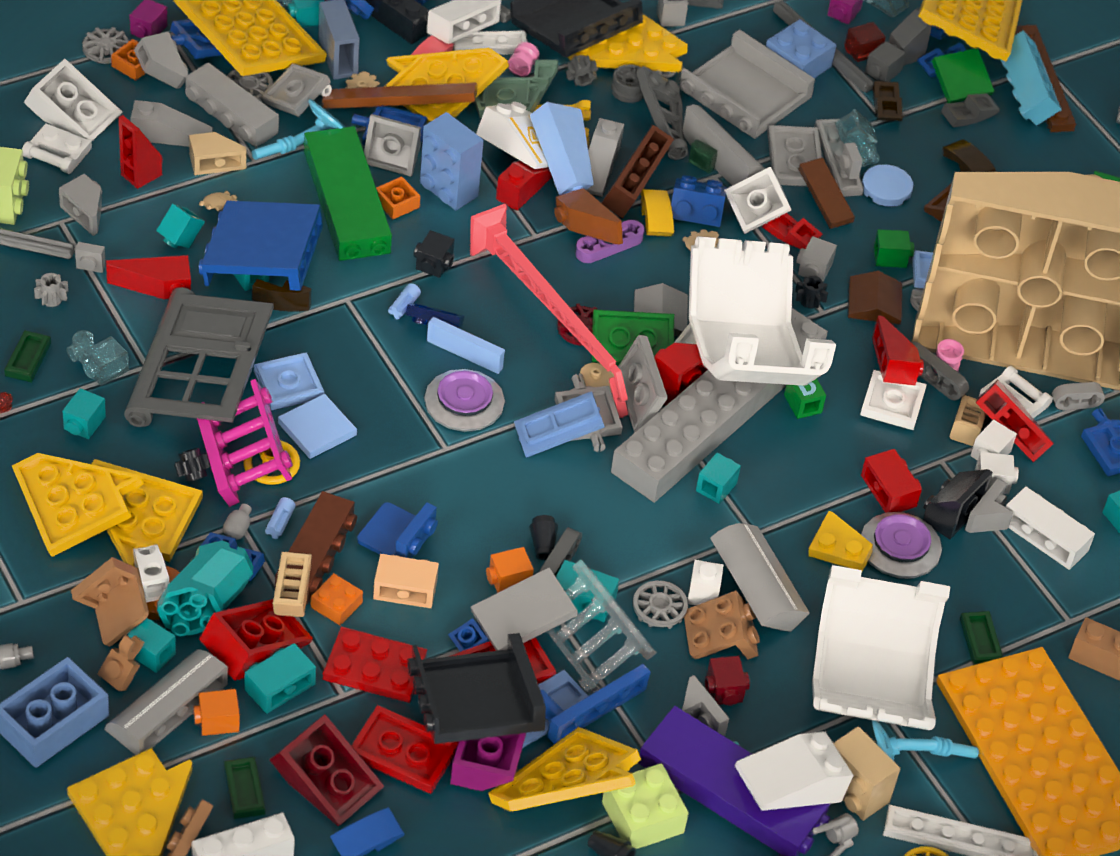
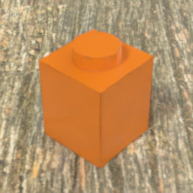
[486,547,534,593]
[193,689,239,736]

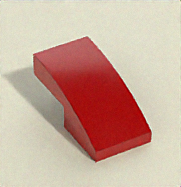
[762,213,823,249]

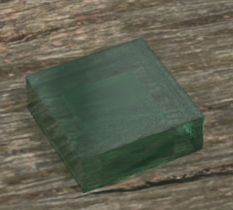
[689,139,718,174]

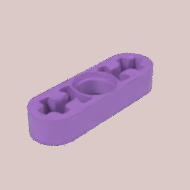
[575,220,644,263]

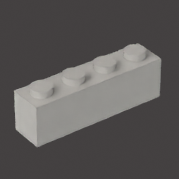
[185,63,279,148]

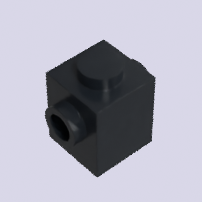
[414,230,455,278]

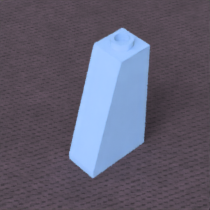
[529,102,594,195]

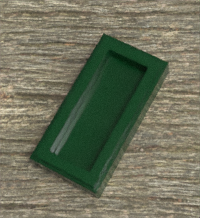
[4,330,51,383]
[960,611,1003,665]
[224,757,265,819]

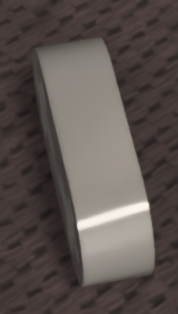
[1052,382,1105,410]

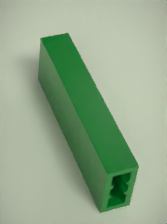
[304,126,392,261]

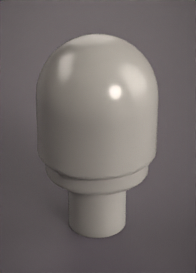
[223,504,252,540]
[0,643,34,669]

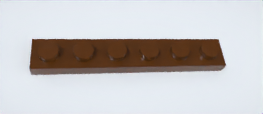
[1014,25,1076,132]

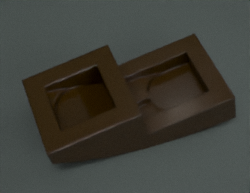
[873,81,903,121]
[943,139,996,172]
[252,279,312,312]

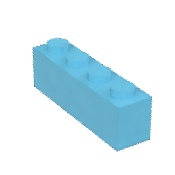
[1000,31,1061,126]

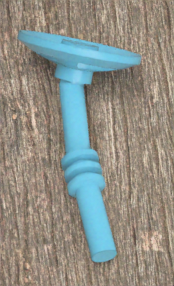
[252,99,346,160]
[872,720,979,761]

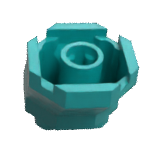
[157,540,253,637]

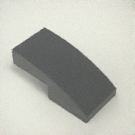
[941,93,1000,127]

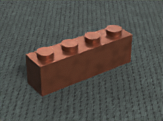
[602,125,674,218]
[275,491,357,605]

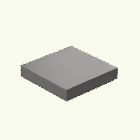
[261,63,331,116]

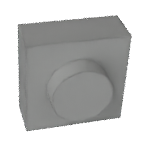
[839,142,863,179]
[75,242,106,273]

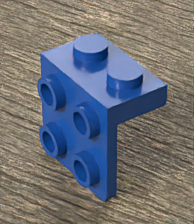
[671,175,727,227]
[357,502,438,559]

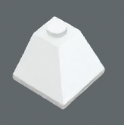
[724,167,791,234]

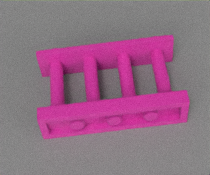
[197,379,293,507]

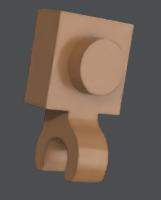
[98,635,144,691]

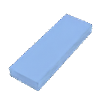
[427,317,505,374]

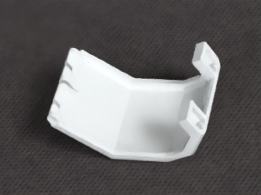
[688,236,836,386]
[812,565,950,730]

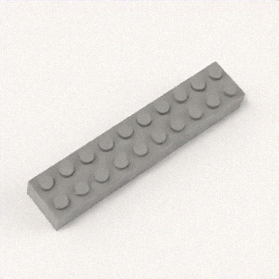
[611,308,828,503]

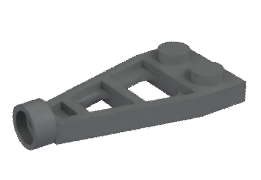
[636,66,688,160]

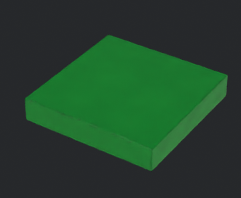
[932,48,995,103]

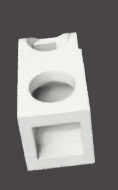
[133,544,170,603]

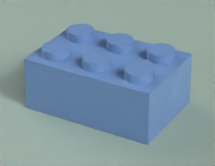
[420,112,483,210]
[0,657,109,768]

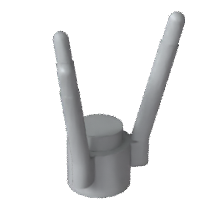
[812,813,858,856]

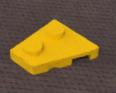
[809,511,873,572]

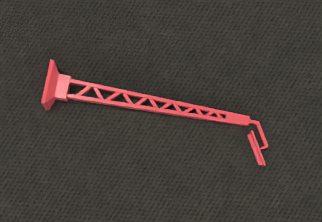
[470,204,629,418]

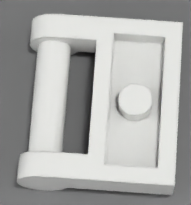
[22,124,92,174]
[979,366,1053,418]

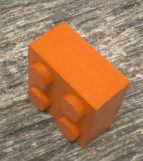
[111,39,145,81]
[376,176,421,219]
[311,573,363,626]

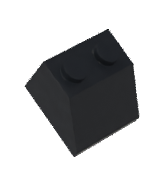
[923,469,993,539]

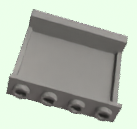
[679,29,815,139]

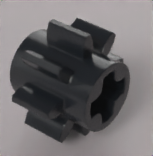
[795,276,828,309]
[174,448,211,482]

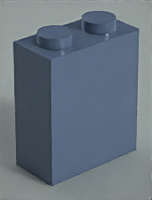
[319,0,359,80]

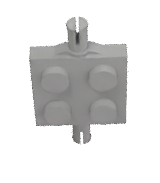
[554,373,622,452]

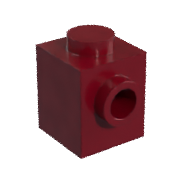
[705,656,750,705]

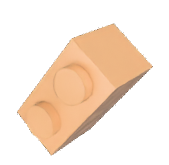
[373,554,439,608]

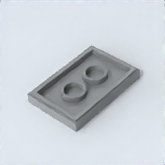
[767,125,822,186]
[618,335,668,432]
[471,568,578,651]

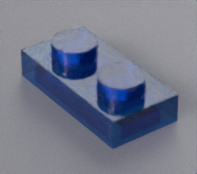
[405,303,464,328]

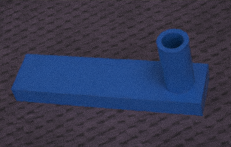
[540,664,651,744]

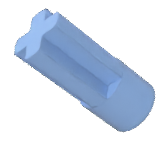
[388,283,421,319]
[265,497,296,539]

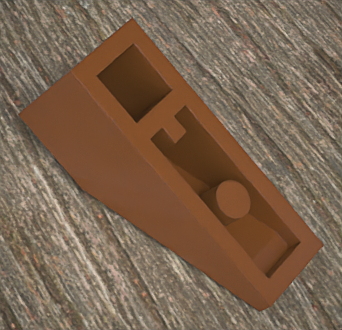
[554,188,623,245]

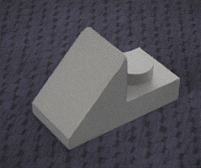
[965,479,1013,533]
[682,675,729,736]

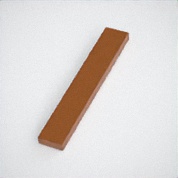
[322,82,478,109]

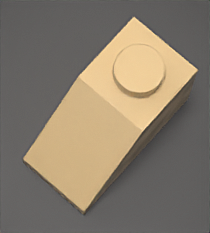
[189,132,246,175]

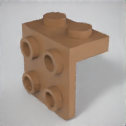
[71,557,149,646]
[684,591,760,659]

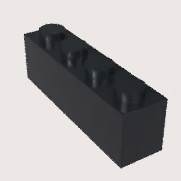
[365,0,429,45]

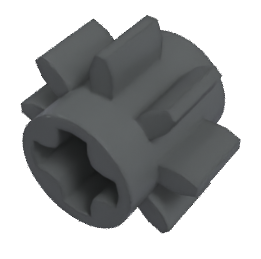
[566,55,598,86]

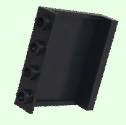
[510,0,643,58]
[407,633,546,744]

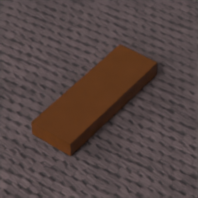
[798,157,855,229]

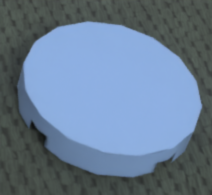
[862,164,913,206]

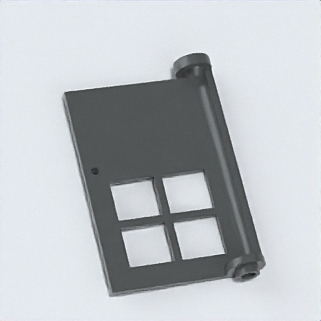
[124,288,274,427]

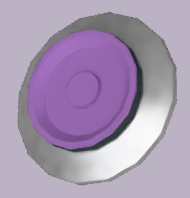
[424,369,505,432]
[861,512,942,578]

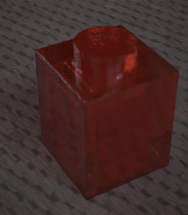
[845,22,886,62]

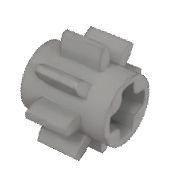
[34,273,68,307]

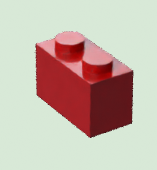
[861,449,922,513]

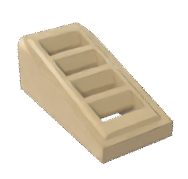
[950,395,986,446]
[273,552,312,617]

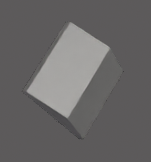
[364,114,421,176]
[634,283,688,337]

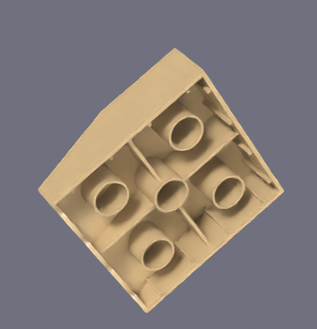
[911,172,1120,390]

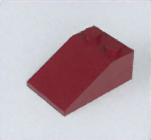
[270,714,384,826]

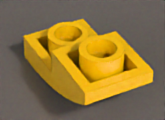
[641,189,674,237]

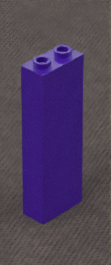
[638,705,831,856]

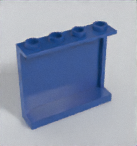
[199,201,323,291]

